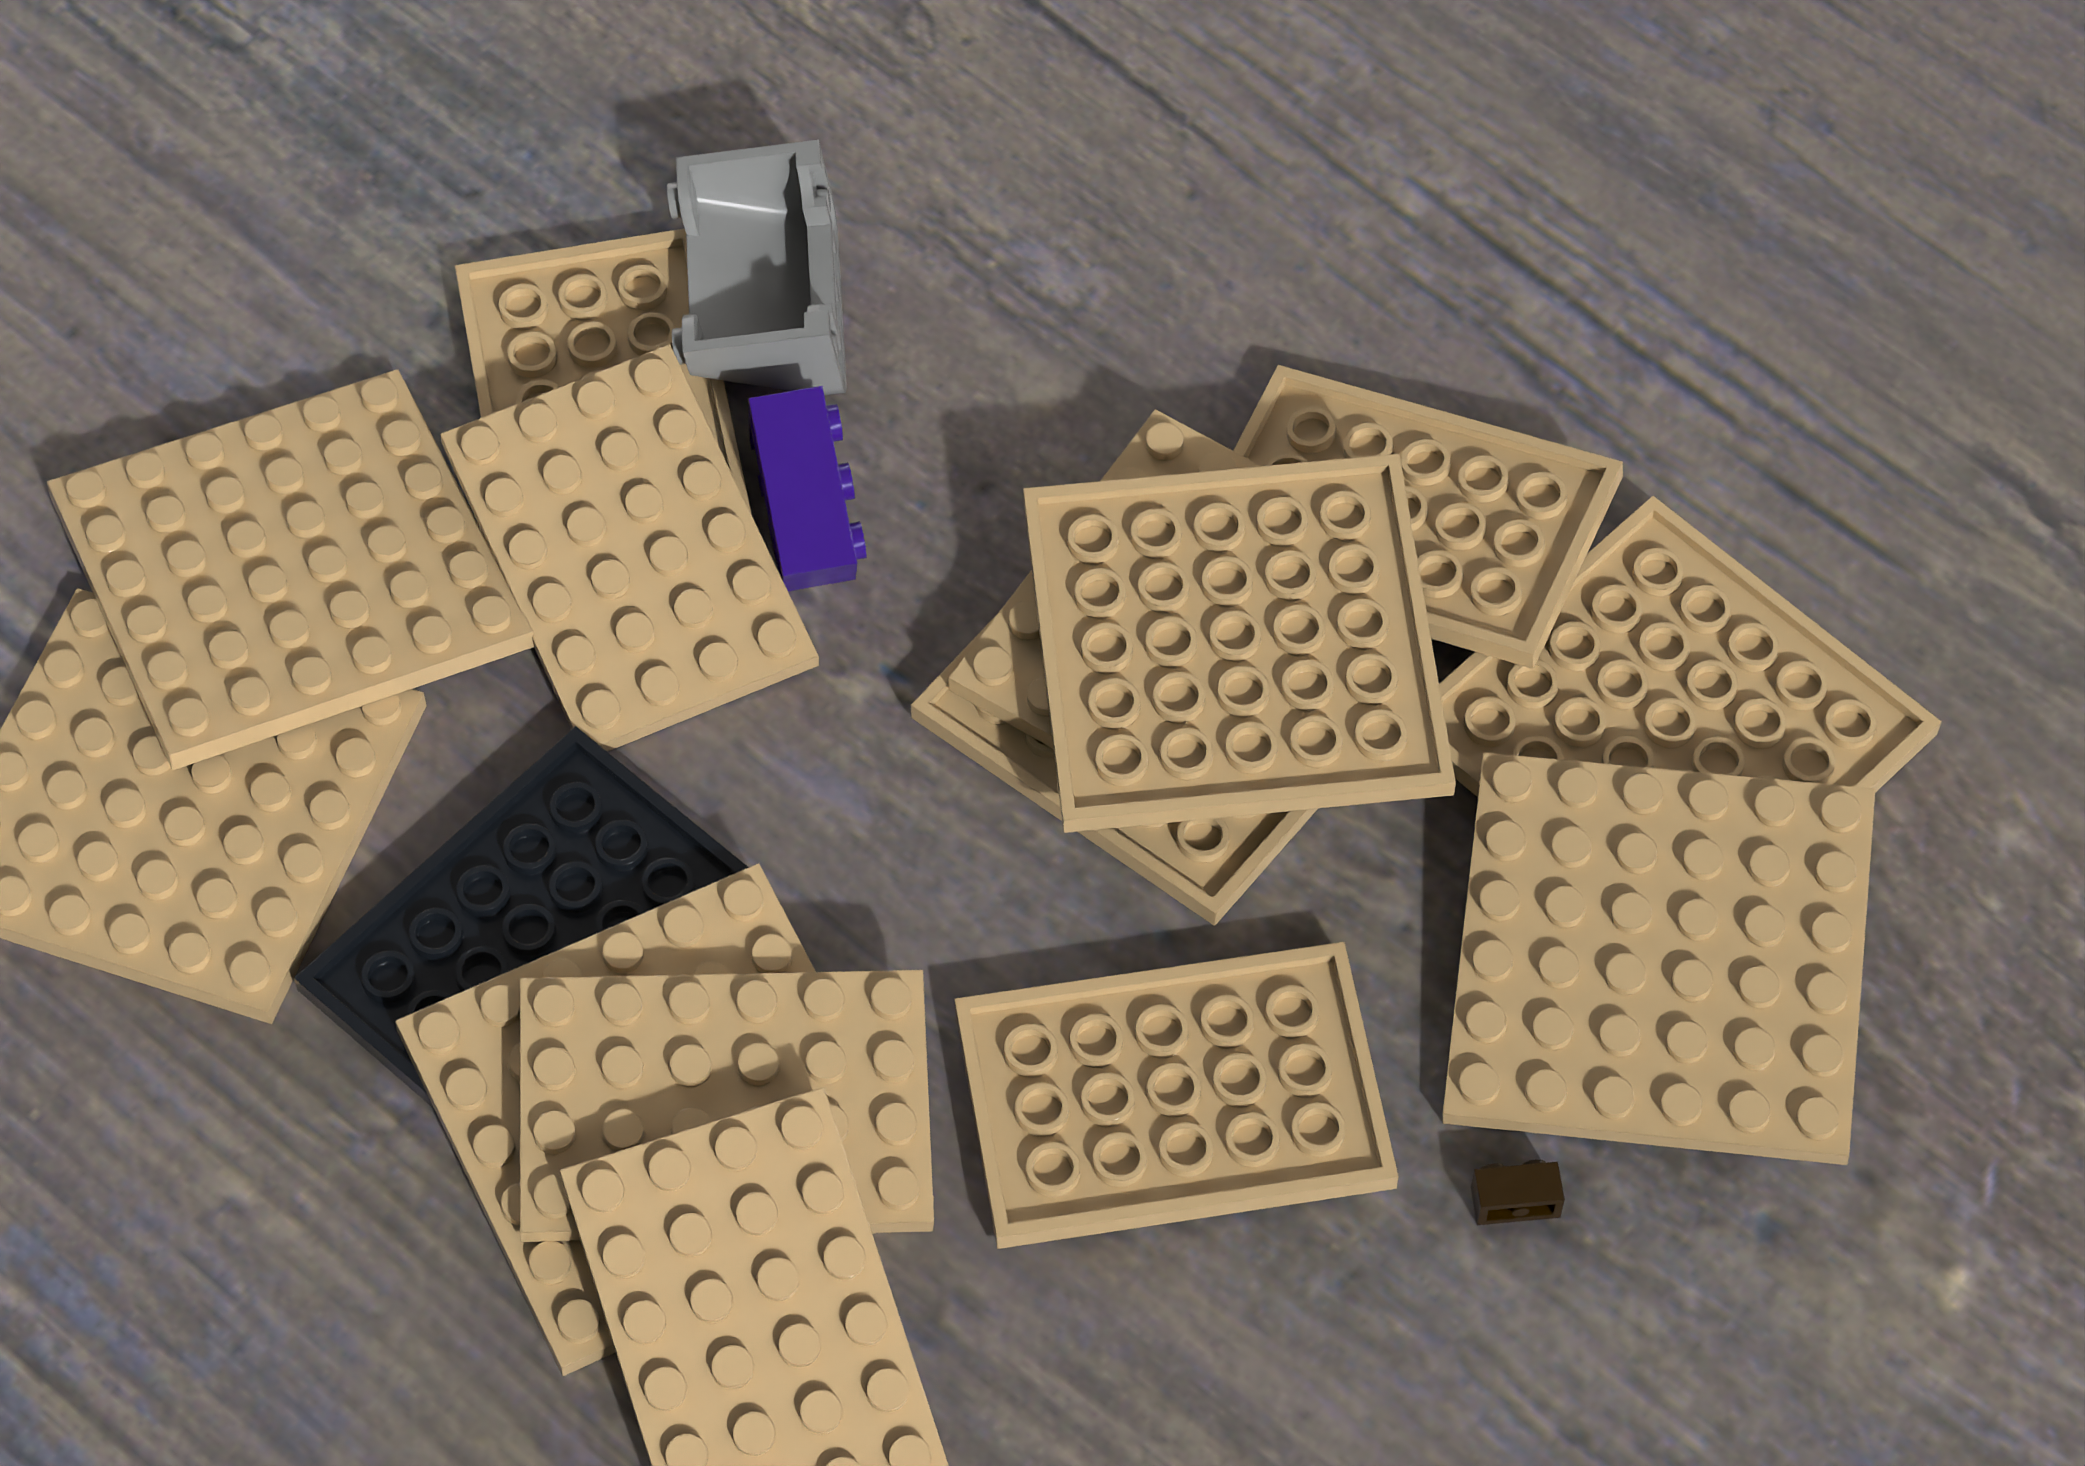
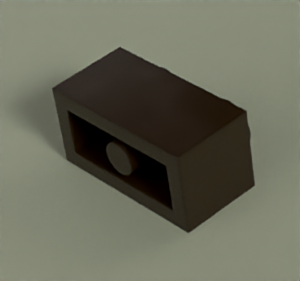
[1471,1159,1565,1226]

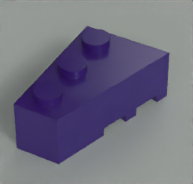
[748,386,867,591]

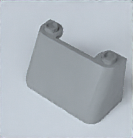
[667,140,847,395]

